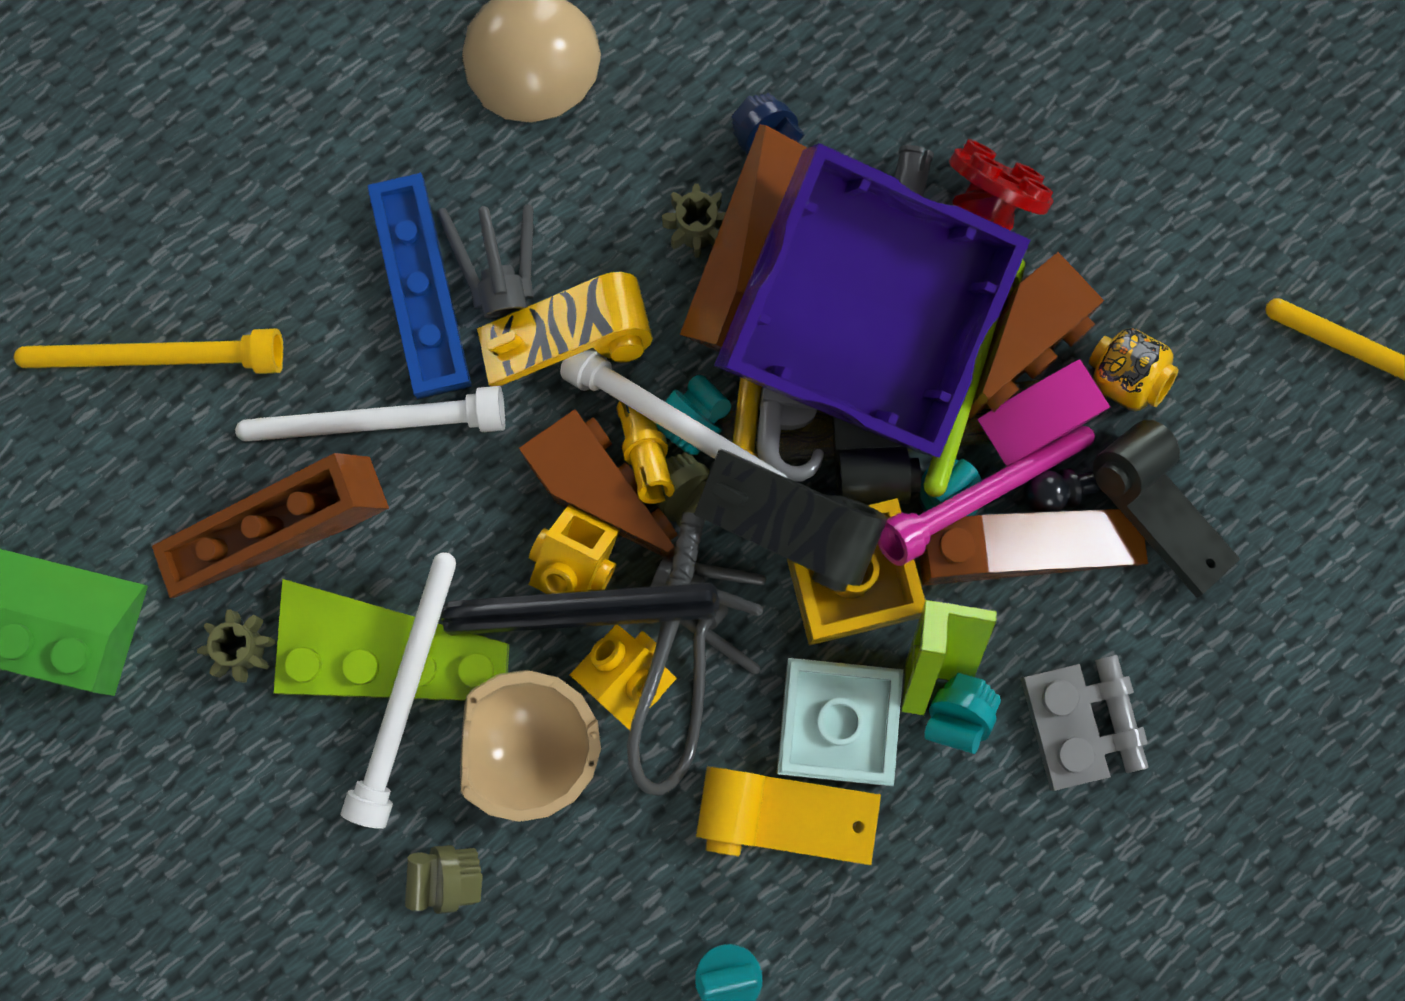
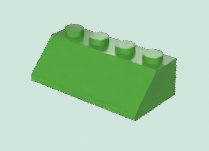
[0,549,148,696]

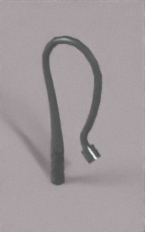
[627,512,728,796]

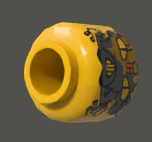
[1089,328,1178,411]

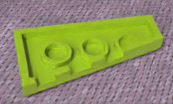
[274,579,509,701]

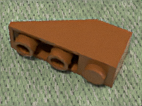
[969,252,1104,419]
[519,409,678,558]

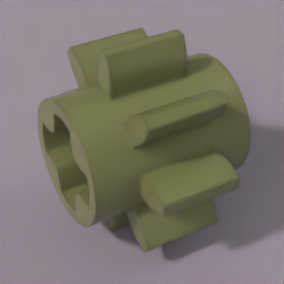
[662,183,726,258]
[197,609,276,683]

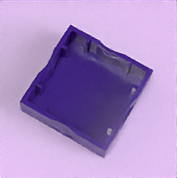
[714,143,1031,458]

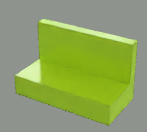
[901,600,997,715]

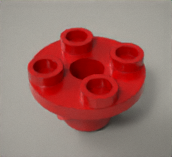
[949,139,1054,230]

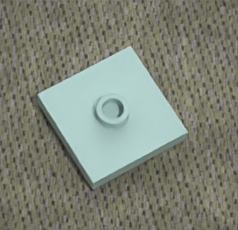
[777,658,903,786]

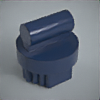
[731,93,805,155]

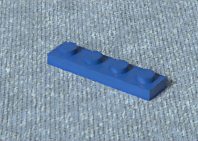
[367,173,471,399]

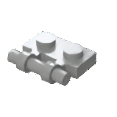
[1021,655,1149,791]

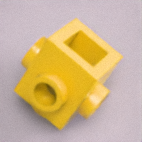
[528,504,620,594]
[569,625,677,730]

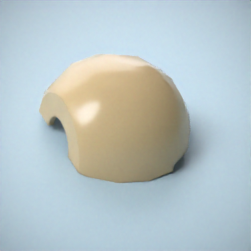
[463,0,601,123]
[460,670,601,822]

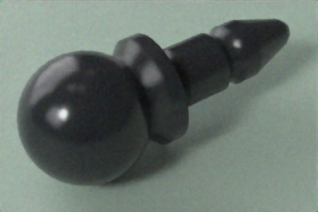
[1024,468,1102,513]

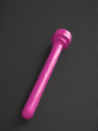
[878,426,1095,566]

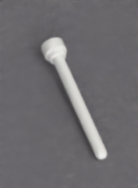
[560,348,788,478]
[235,386,505,442]
[341,552,456,829]

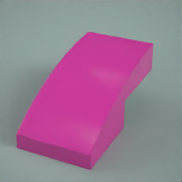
[978,359,1111,466]

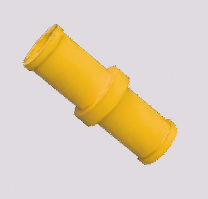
[616,401,675,504]

